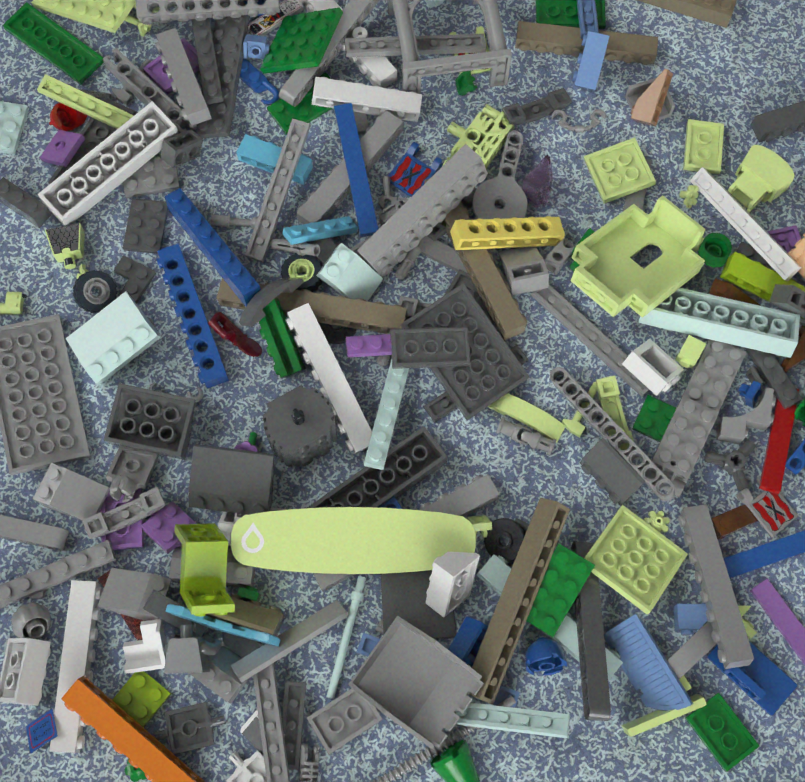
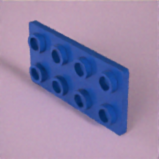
[707,641,797,716]

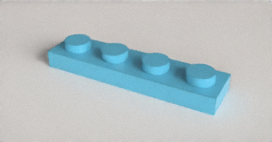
[283,216,358,245]

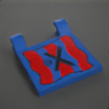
[388,142,443,197]

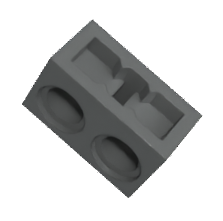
[161,129,203,168]

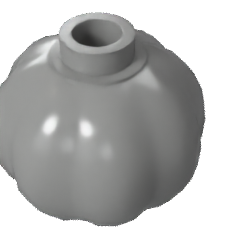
[11,602,51,639]

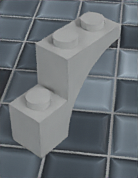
[716,387,776,444]

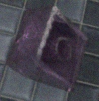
[522,155,553,209]

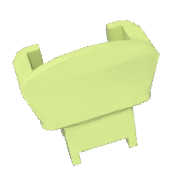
[728,145,795,213]

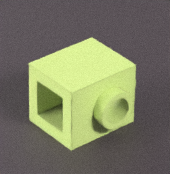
[675,335,706,369]

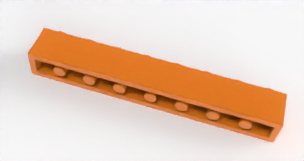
[61,676,205,782]

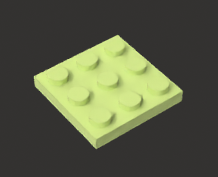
[584,137,656,204]

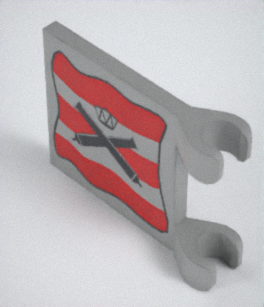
[736,475,798,537]

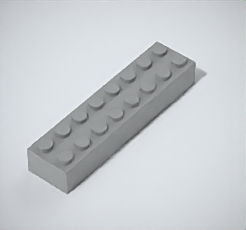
[357,144,488,278]

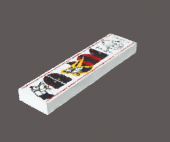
[247,0,304,36]

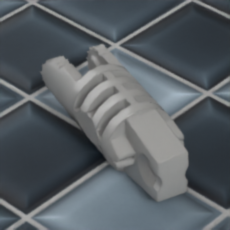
[299,744,320,782]

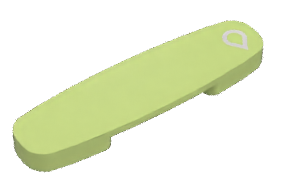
[231,507,476,574]

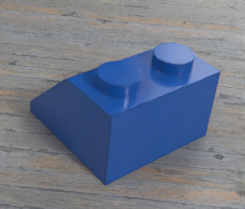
[448,616,488,668]

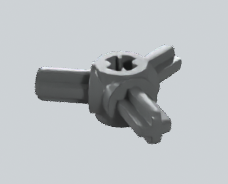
[704,440,756,491]

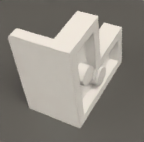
[123,619,167,674]

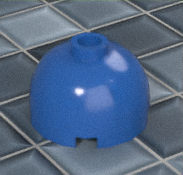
[525,637,567,675]

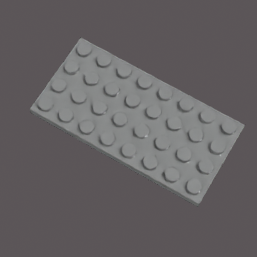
[0,314,91,475]

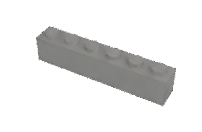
[155,28,212,126]

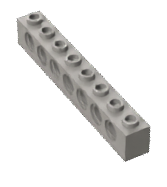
[136,0,280,25]

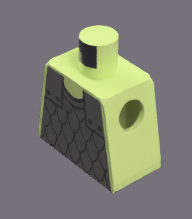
[45,223,85,269]

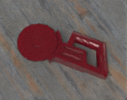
[208,312,262,357]

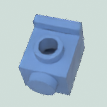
[243,34,270,59]

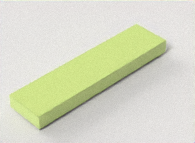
[621,694,706,737]

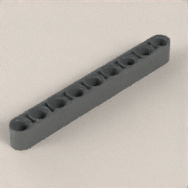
[571,541,611,721]

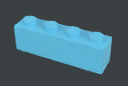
[237,134,313,185]

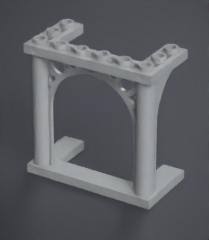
[387,0,512,94]

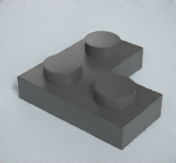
[114,255,156,304]

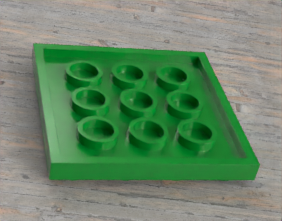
[260,7,343,74]

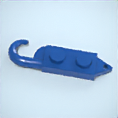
[240,59,279,105]

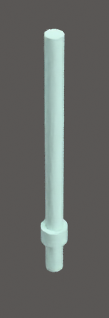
[326,576,366,699]

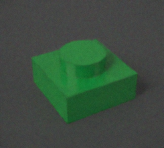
[237,586,261,602]

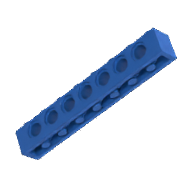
[156,243,229,389]

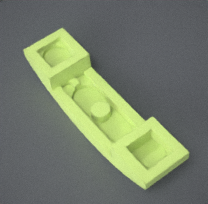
[596,376,634,450]
[488,393,566,443]

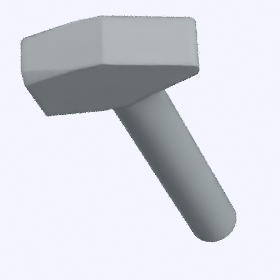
[111,58,151,105]

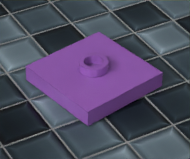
[39,130,85,167]

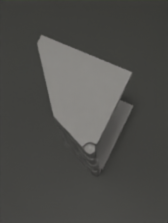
[348,616,484,749]

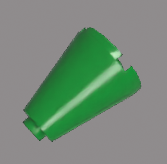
[429,740,480,782]

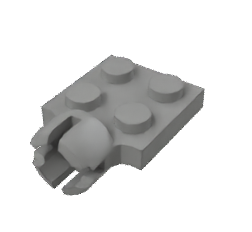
[106,446,158,502]

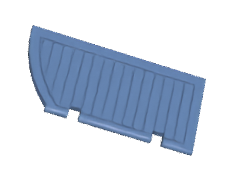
[604,613,694,711]

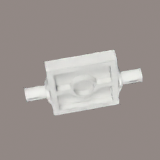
[226,750,267,782]

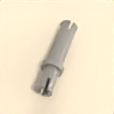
[270,238,320,256]

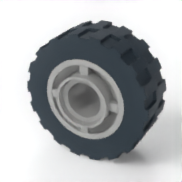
[72,270,118,313]

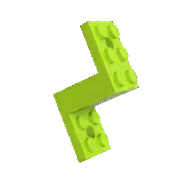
[174,523,235,617]

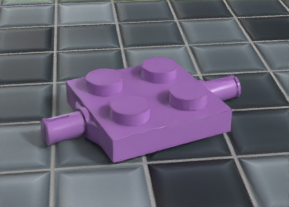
[141,501,196,554]

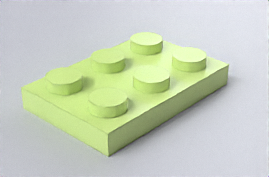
[683,119,724,174]

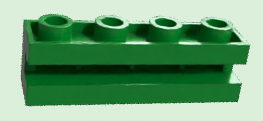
[259,298,306,378]

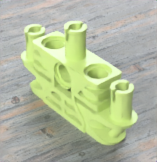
[443,104,515,169]

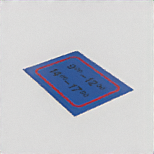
[26,708,58,754]

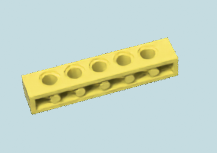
[450,216,565,250]

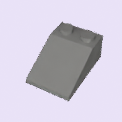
[33,463,110,521]
[97,568,171,621]

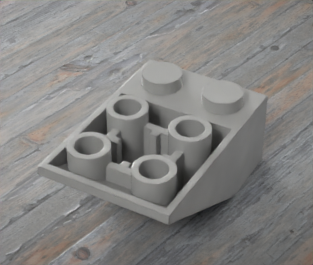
[498,247,549,296]

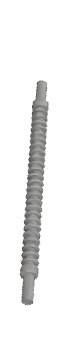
[373,696,516,782]

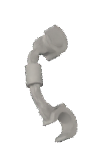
[551,109,606,132]

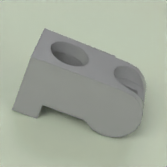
[545,238,575,275]

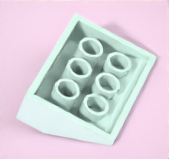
[66,291,162,384]

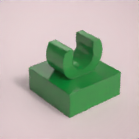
[455,71,478,96]

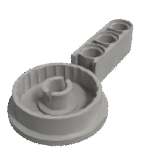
[472,130,528,219]

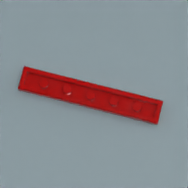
[759,388,799,494]

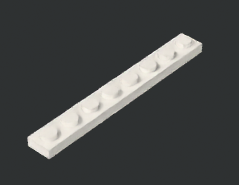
[690,167,802,281]

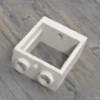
[622,338,684,396]

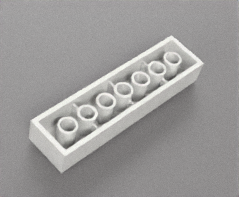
[37,101,179,226]

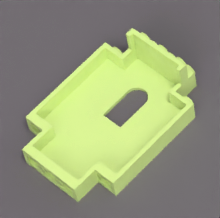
[571,195,706,318]

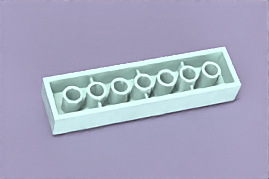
[638,288,800,358]

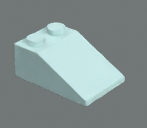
[316,243,383,302]

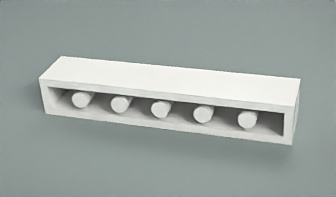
[312,77,422,122]

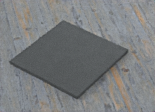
[380,570,456,638]

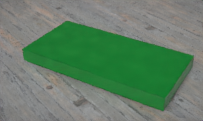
[535,0,606,29]

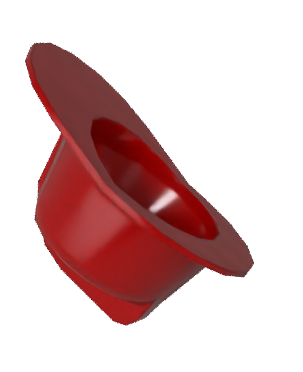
[49,102,87,131]

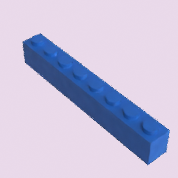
[165,188,261,307]

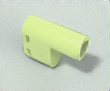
[0,292,27,314]

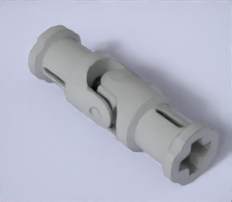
[496,417,557,456]

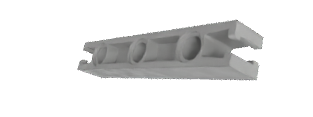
[103,48,197,134]

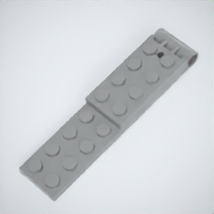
[646,339,747,498]

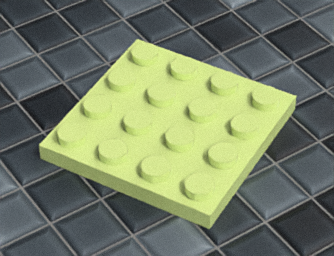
[584,505,688,615]

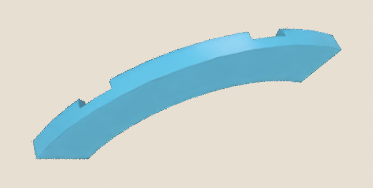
[165,604,281,647]

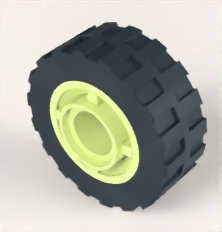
[281,253,322,293]

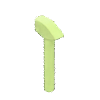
[562,382,597,438]

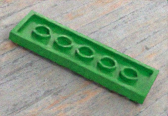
[2,2,104,85]

